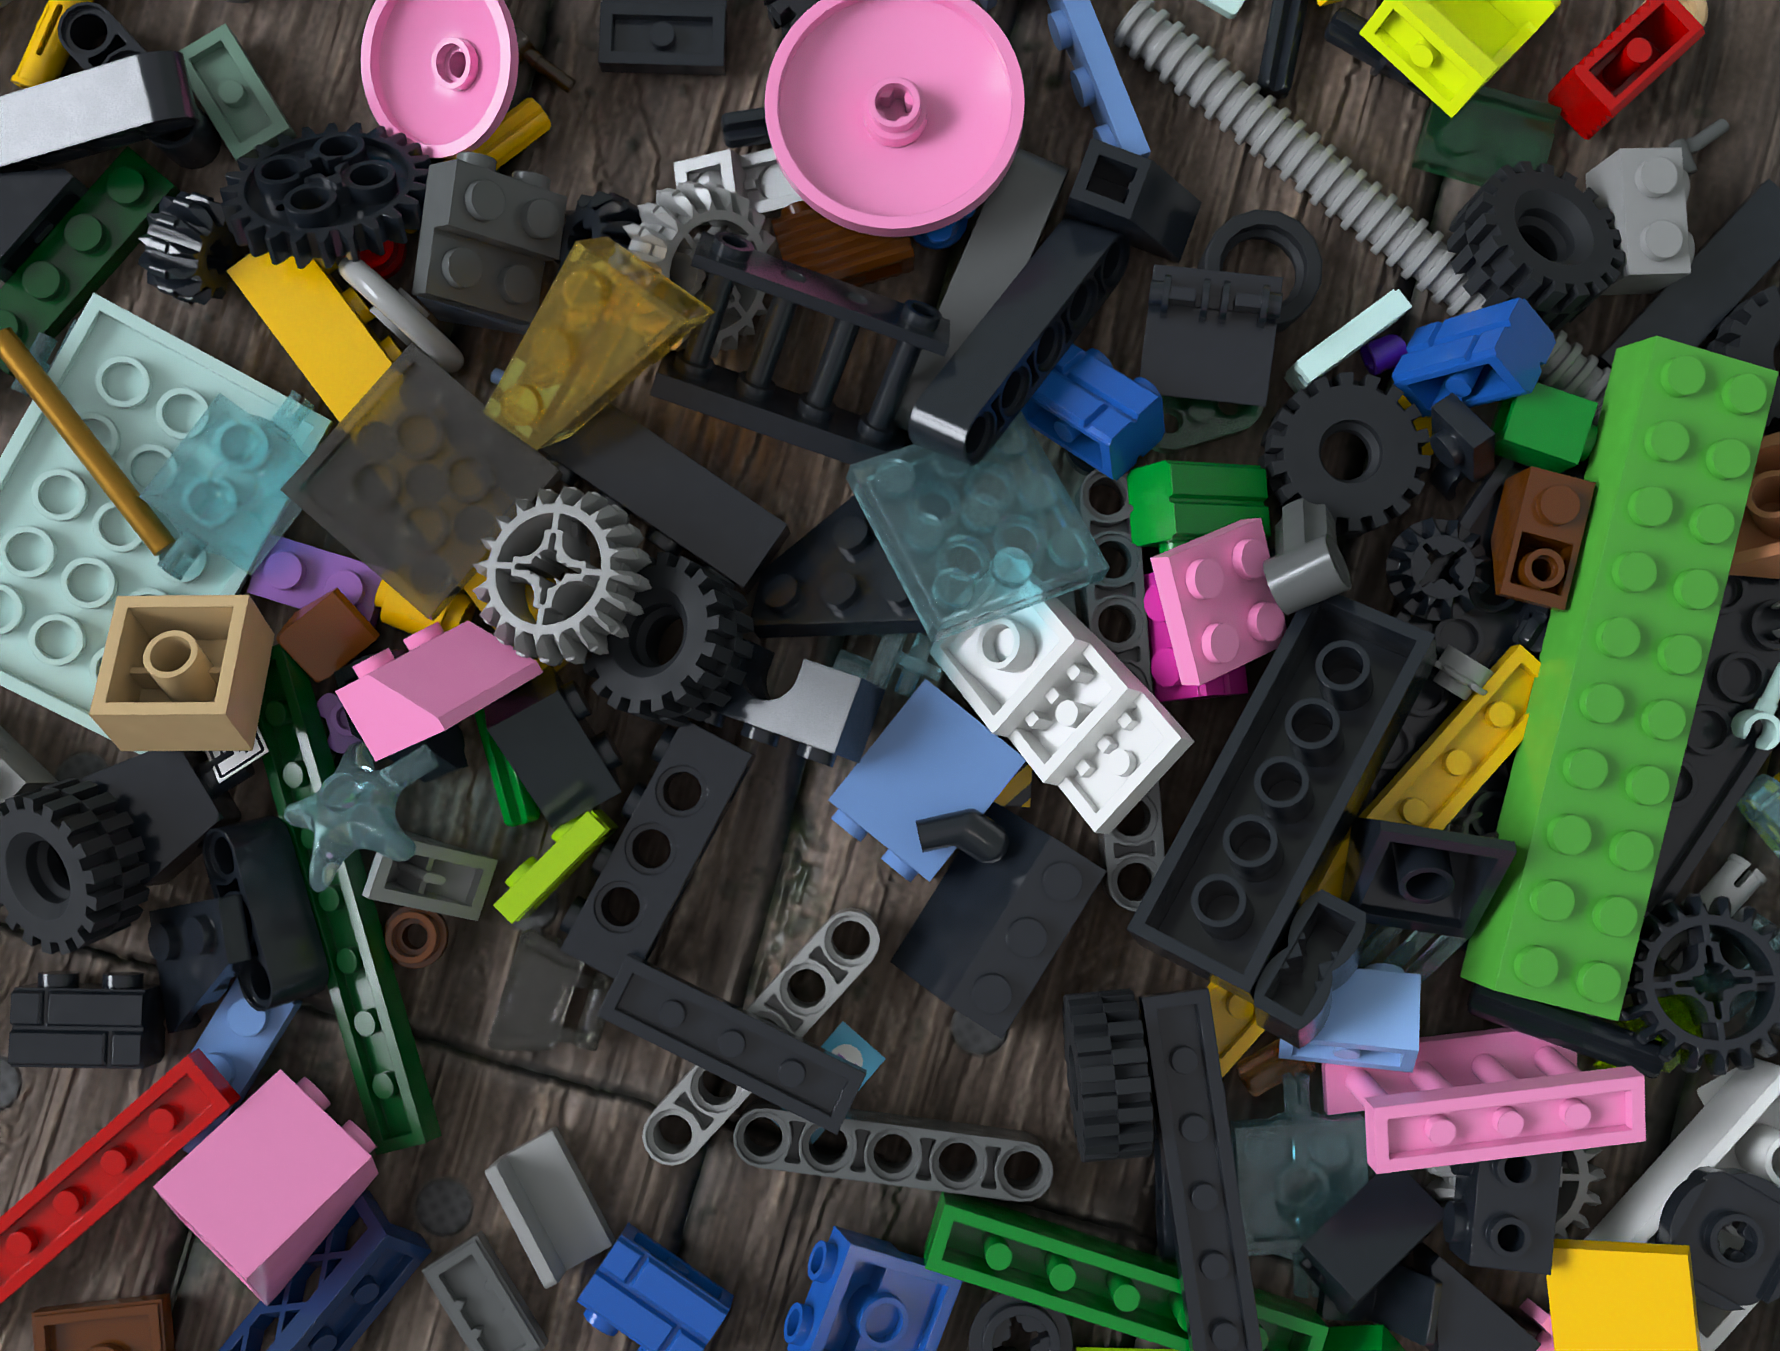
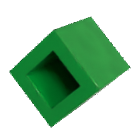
[1490,382,1598,473]

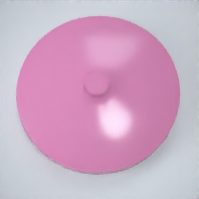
[765,0,1025,237]

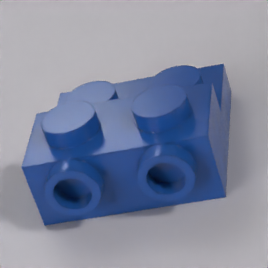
[784,1226,963,1351]

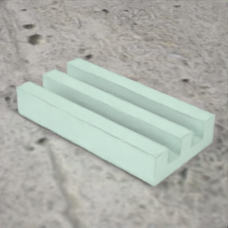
[1284,289,1412,394]

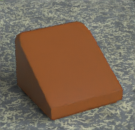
[276,587,380,683]

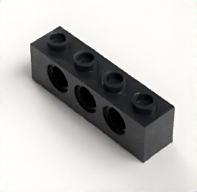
[560,720,756,979]

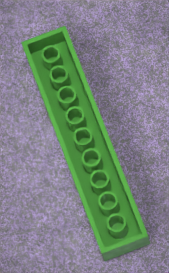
[1460,336,1779,1021]

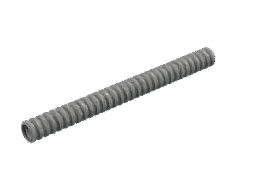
[1114,0,1611,425]

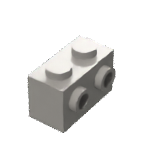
[1586,147,1695,295]

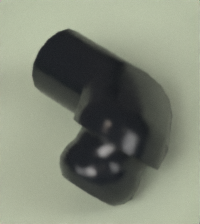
[915,809,1009,863]

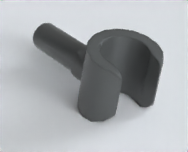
[1667,118,1730,176]

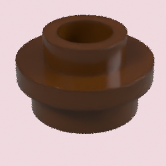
[383,906,449,969]

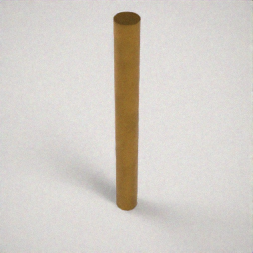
[0,327,177,556]

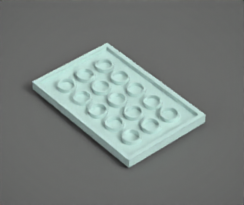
[0,293,334,754]

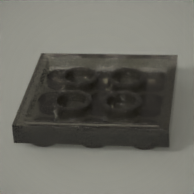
[280,343,563,621]

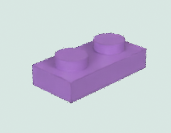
[247,533,390,628]

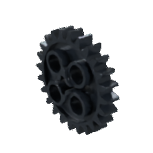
[220,122,431,269]

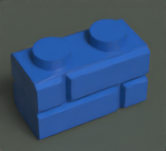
[1392,297,1556,418]
[1019,344,1165,481]
[577,1223,734,1351]

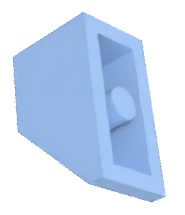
[1278,963,1421,1073]

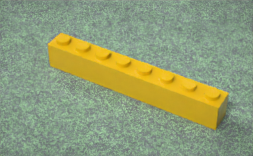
[226,252,589,672]

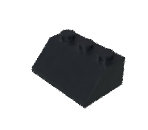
[890,802,1107,1039]

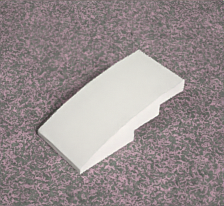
[925,553,1195,835]

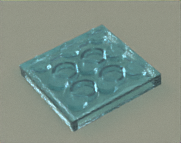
[846,411,1110,643]

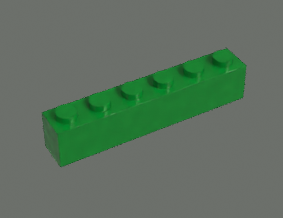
[923,1192,1329,1351]

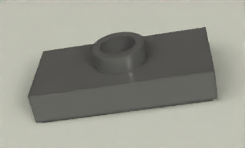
[421,1230,549,1351]

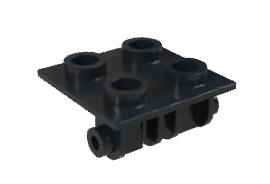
[1139,264,1283,407]

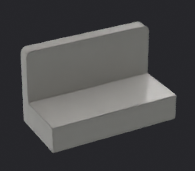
[485,1126,616,1289]

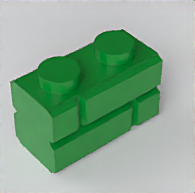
[1127,460,1271,554]

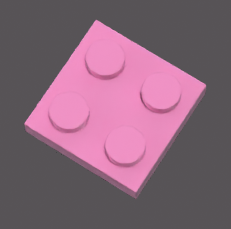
[1150,518,1287,686]

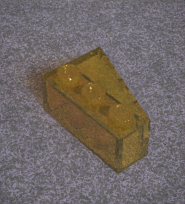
[483,236,715,450]

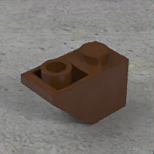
[1491,466,1596,611]

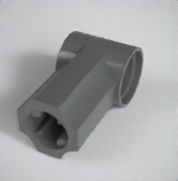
[1263,498,1352,615]

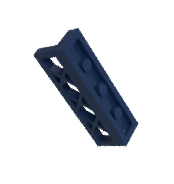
[218,1189,432,1351]

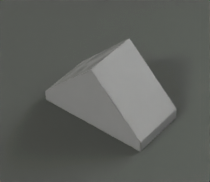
[362,830,498,921]

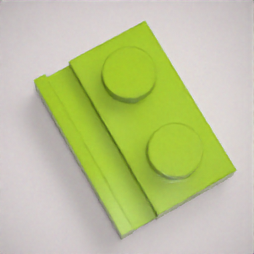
[493,809,619,924]

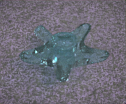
[284,740,439,892]

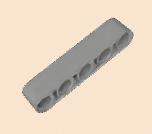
[642,907,880,1166]

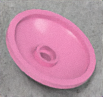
[361,0,519,159]

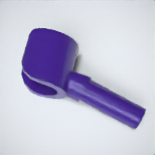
[1360,334,1408,376]

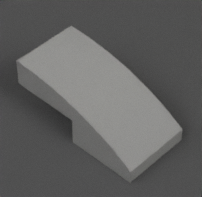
[673,148,802,226]

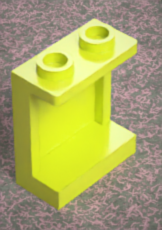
[1359,0,1561,118]

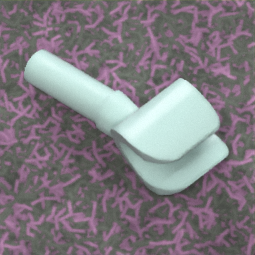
[1731,663,1780,750]

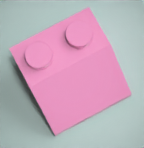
[335,620,543,762]

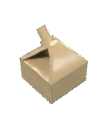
[89,595,275,751]

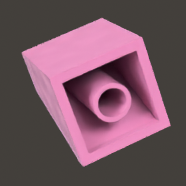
[153,1069,378,1306]

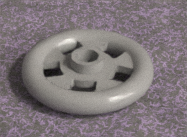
[338,257,464,373]

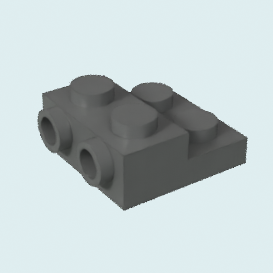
[412,152,567,325]

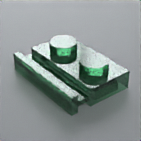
[1412,86,1562,187]

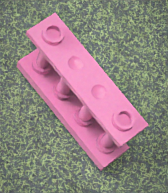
[1321,1027,1646,1174]

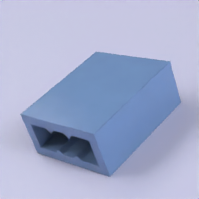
[828,678,1026,882]

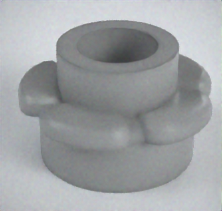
[1433,645,1494,701]

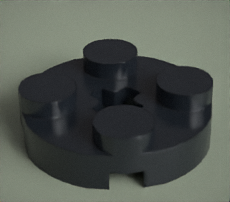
[1655,1166,1780,1311]

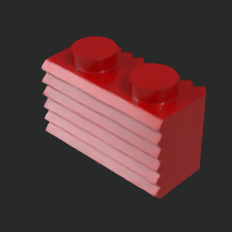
[1548,0,1705,140]

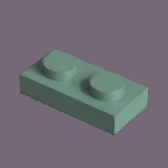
[178,23,297,161]

